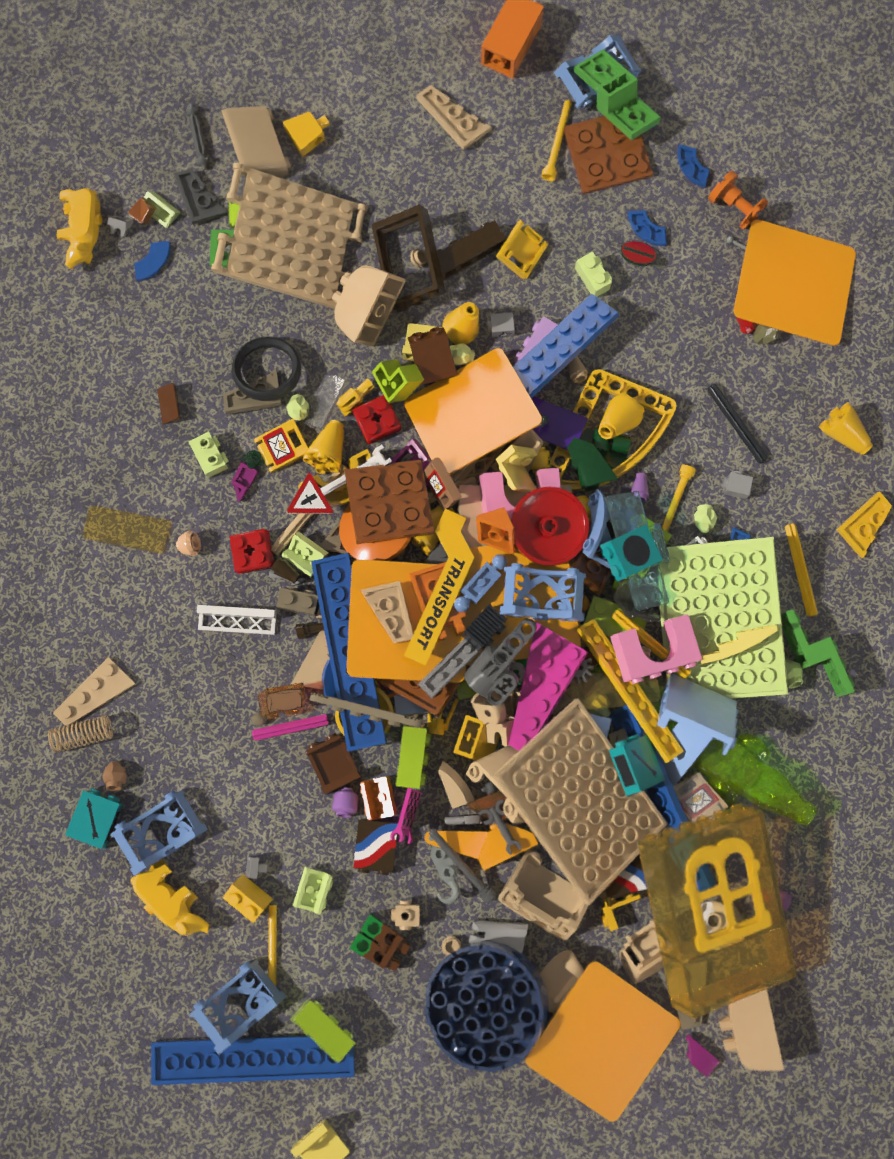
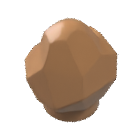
[102,761,127,791]

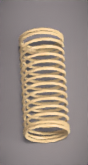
[48,715,113,753]

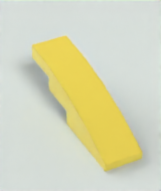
[701,624,778,664]

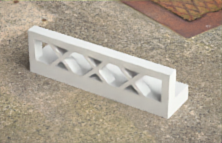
[197,605,277,635]

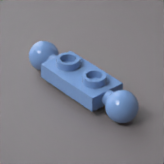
[454,554,508,612]

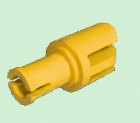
[335,378,375,416]

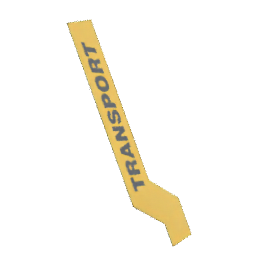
[404,509,474,666]

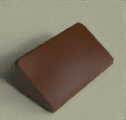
[157,383,181,425]

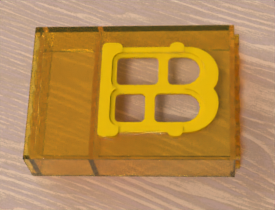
[637,804,797,1019]

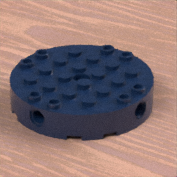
[424,942,549,1072]

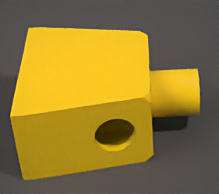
[283,112,330,157]

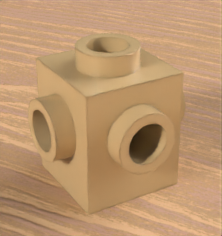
[391,900,420,930]

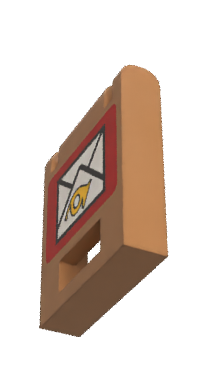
[423,457,462,512]

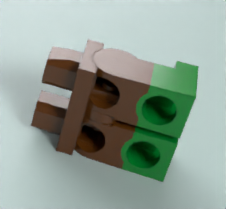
[349,913,411,971]

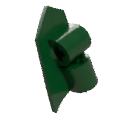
[580,429,631,468]
[567,437,618,492]

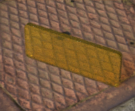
[82,506,170,554]
[570,672,660,711]

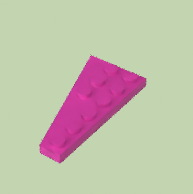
[509,622,588,751]

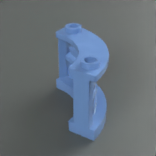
[554,35,642,109]
[581,489,639,569]
[500,563,586,621]
[110,790,208,876]
[189,959,287,1055]

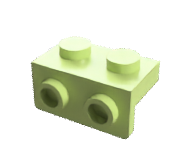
[282,531,328,577]
[293,867,333,915]

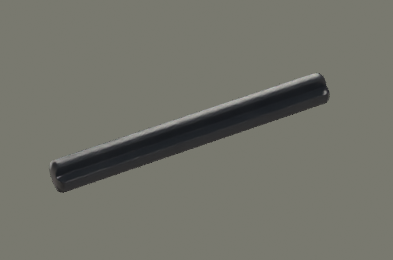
[707,383,768,464]

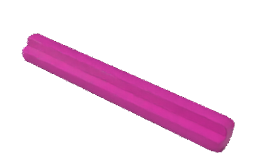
[252,714,329,741]

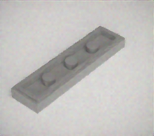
[418,638,484,698]

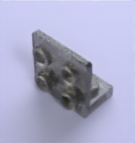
[613,579,661,623]

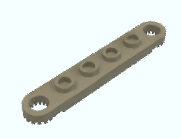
[309,692,425,729]

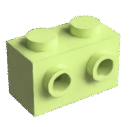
[575,252,612,297]
[189,432,229,478]

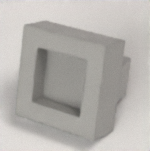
[107,215,133,237]
[246,857,267,878]

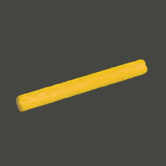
[785,523,818,617]
[612,609,691,678]

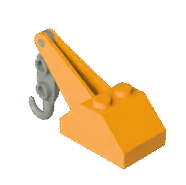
[425,823,538,904]

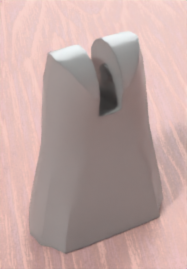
[469,920,528,954]

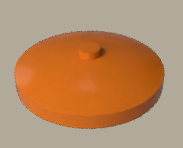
[339,503,412,561]

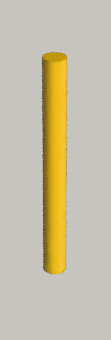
[268,905,277,986]

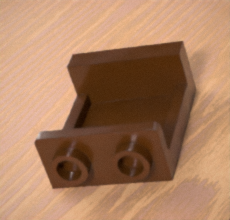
[408,327,457,385]
[305,733,361,795]

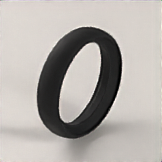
[232,336,301,401]

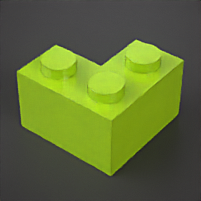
[372,359,424,403]

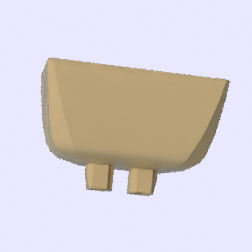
[332,265,406,346]
[718,981,784,1071]

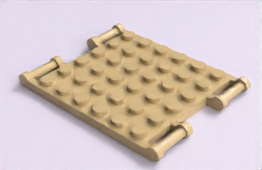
[211,162,368,309]

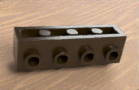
[437,220,506,281]

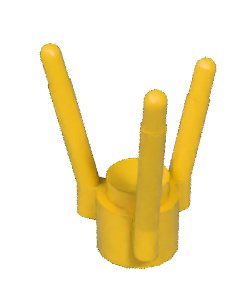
[426,698,459,735]

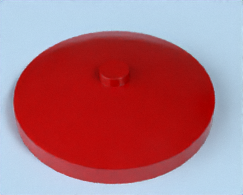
[510,487,589,566]

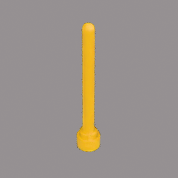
[541,100,571,181]
[661,464,696,532]

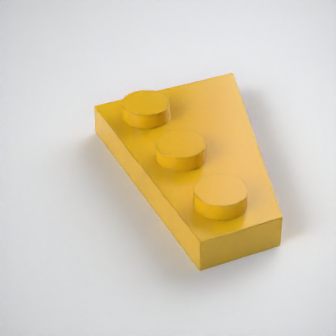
[836,492,892,558]

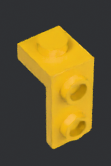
[601,893,641,931]

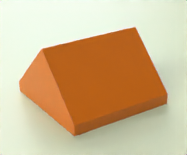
[476,507,515,555]

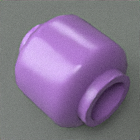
[332,787,359,818]

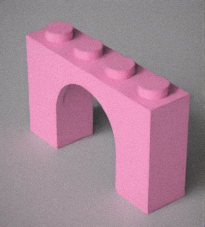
[479,468,561,520]
[610,614,702,684]

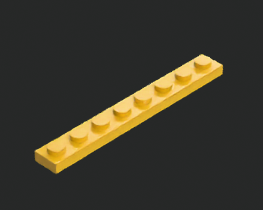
[577,619,684,763]

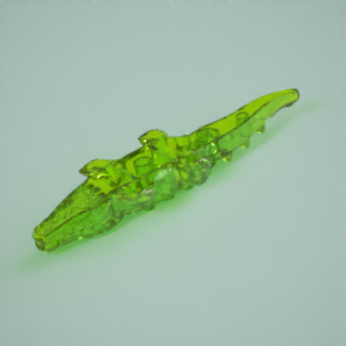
[590,666,817,825]

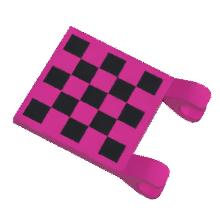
[390,788,421,845]

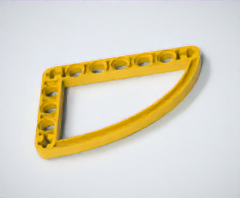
[549,369,677,492]

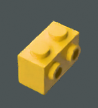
[223,874,273,923]

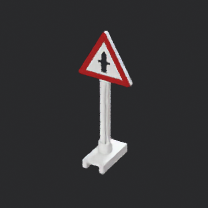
[286,445,392,514]

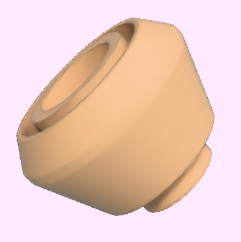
[176,530,201,556]

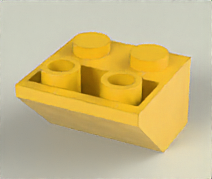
[453,715,500,761]

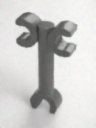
[479,800,521,855]

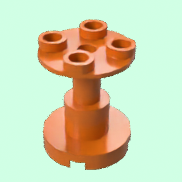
[708,170,769,230]

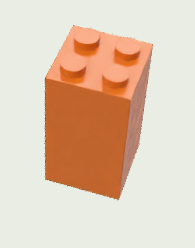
[481,0,544,79]

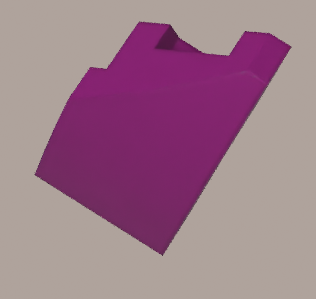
[231,462,259,502]
[686,1035,720,1078]

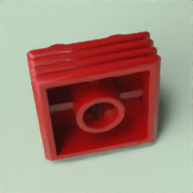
[352,395,402,445]
[229,529,274,574]

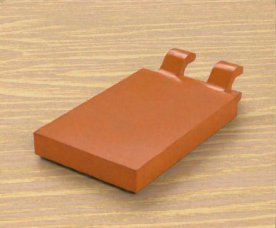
[409,562,466,642]

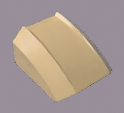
[438,761,475,809]

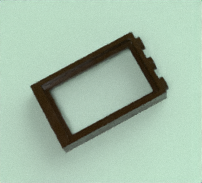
[371,204,446,312]

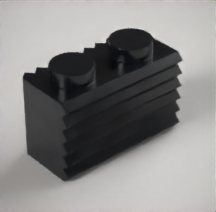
[462,604,507,651]

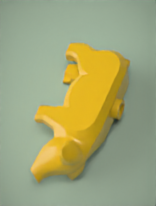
[57,188,102,270]
[131,859,210,936]

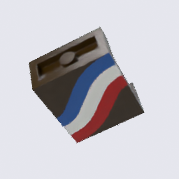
[353,819,398,875]
[600,852,654,907]

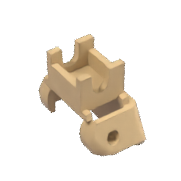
[471,684,521,746]
[619,919,688,984]
[540,950,584,1013]

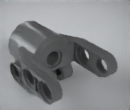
[464,618,537,706]

